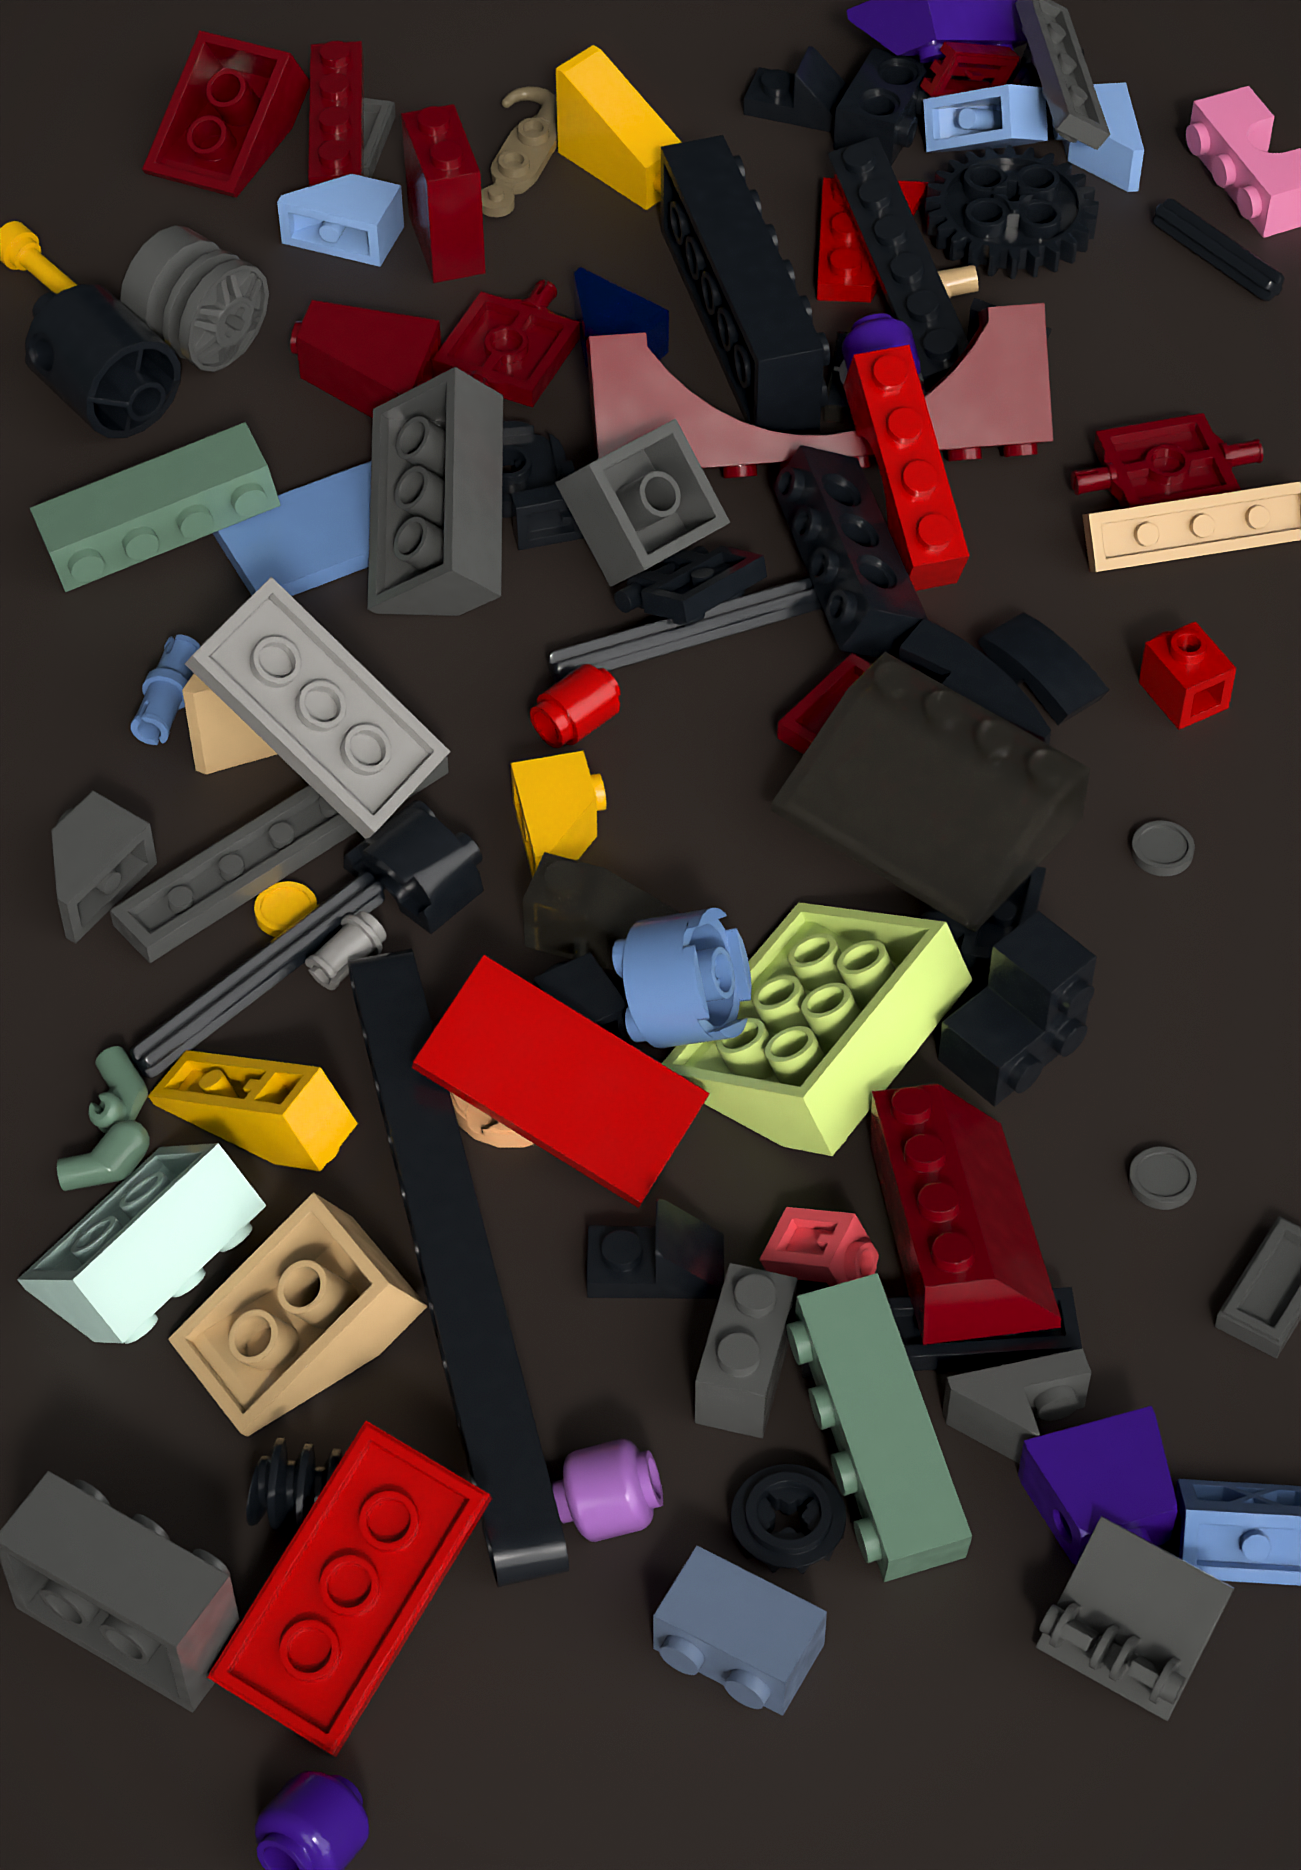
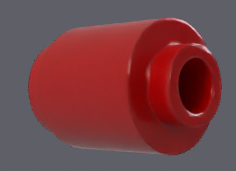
[530,664,621,748]

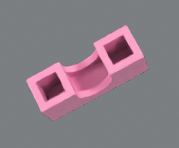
[1186,86,1301,238]

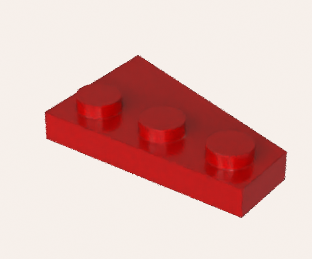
[817,178,929,303]

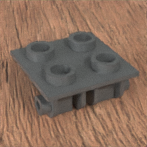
[1036,1516,1235,1721]

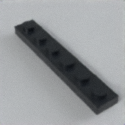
[827,136,969,391]

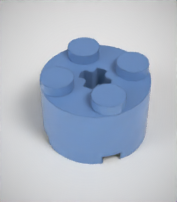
[612,908,752,1048]

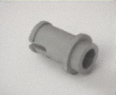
[305,911,387,990]

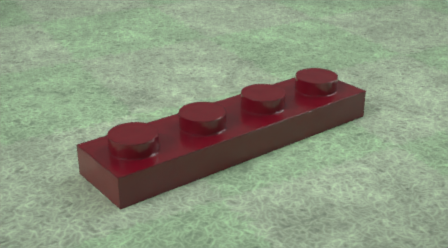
[308,41,364,186]

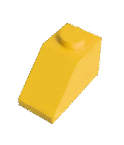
[511,751,606,896]

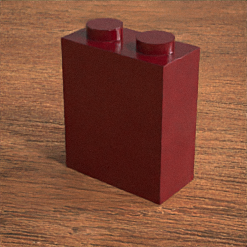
[401,104,486,283]

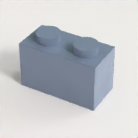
[653,1546,827,1716]

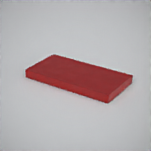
[412,955,710,1208]
[207,1421,492,1757]

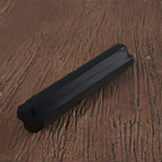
[1153,198,1285,301]

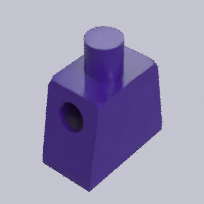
[1018,1406,1177,1565]

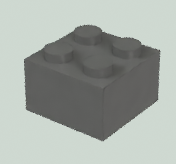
[556,419,730,587]

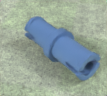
[131,634,201,745]

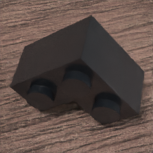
[938,911,1097,1107]

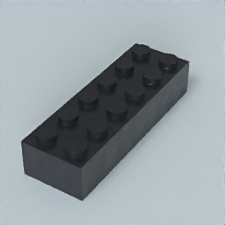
[661,135,830,435]

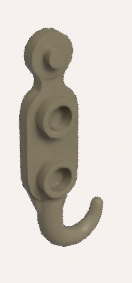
[481,86,557,217]

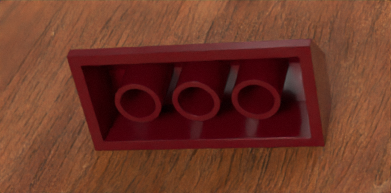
[871,1084,1061,1345]

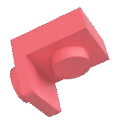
[759,1207,879,1287]

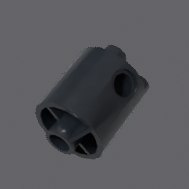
[25,284,181,438]

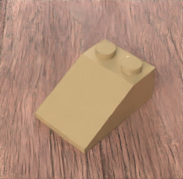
[168,1192,428,1437]

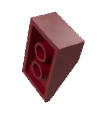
[142,30,310,198]

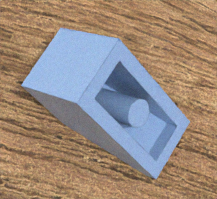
[1053,82,1144,192]
[923,84,1048,153]
[277,174,404,267]

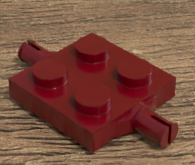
[432,279,580,408]
[1071,413,1263,508]

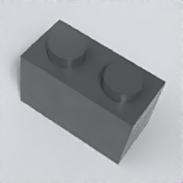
[695,1263,798,1439]

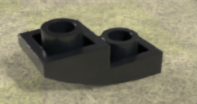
[977,612,1110,726]

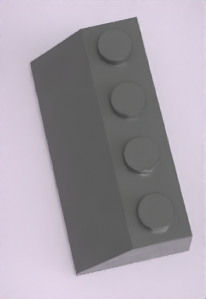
[367,367,503,616]

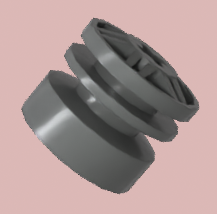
[120,225,269,372]

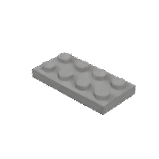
[185,577,451,839]

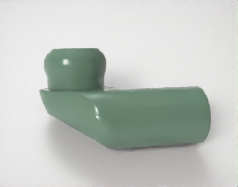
[88,1046,148,1133]
[57,1120,150,1191]

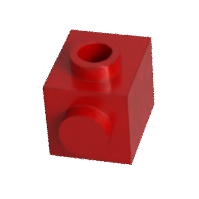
[1139,621,1237,730]

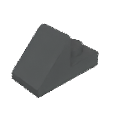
[942,1348,1091,1464]

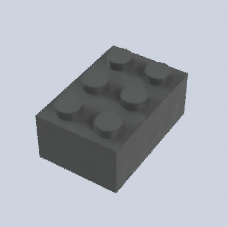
[0,1471,240,1713]

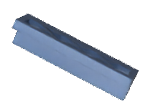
[1176,1479,1301,1586]

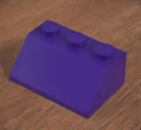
[846,0,1028,63]

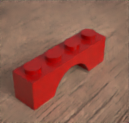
[843,345,970,591]

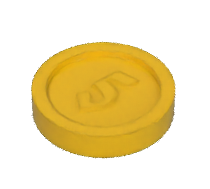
[254,881,317,937]

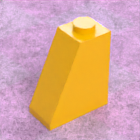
[556,45,682,210]

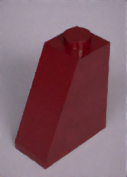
[290,300,441,418]

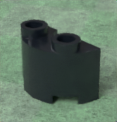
[343,800,484,934]

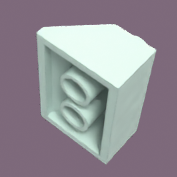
[17,1143,266,1344]

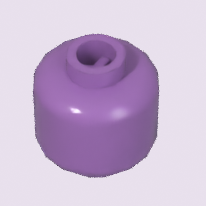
[552,1438,663,1542]

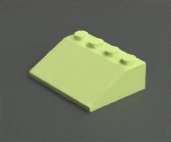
[661,902,973,1156]

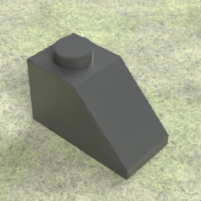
[51,791,157,944]

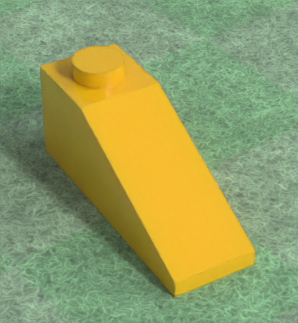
[148,1050,358,1171]

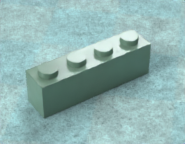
[30,422,281,592]
[786,1273,972,1582]

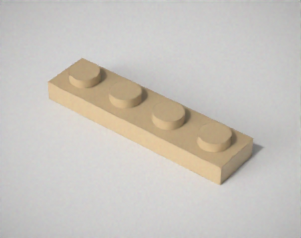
[1082,481,1301,572]

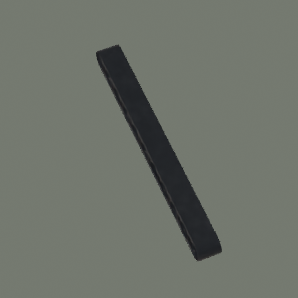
[348,948,569,1587]

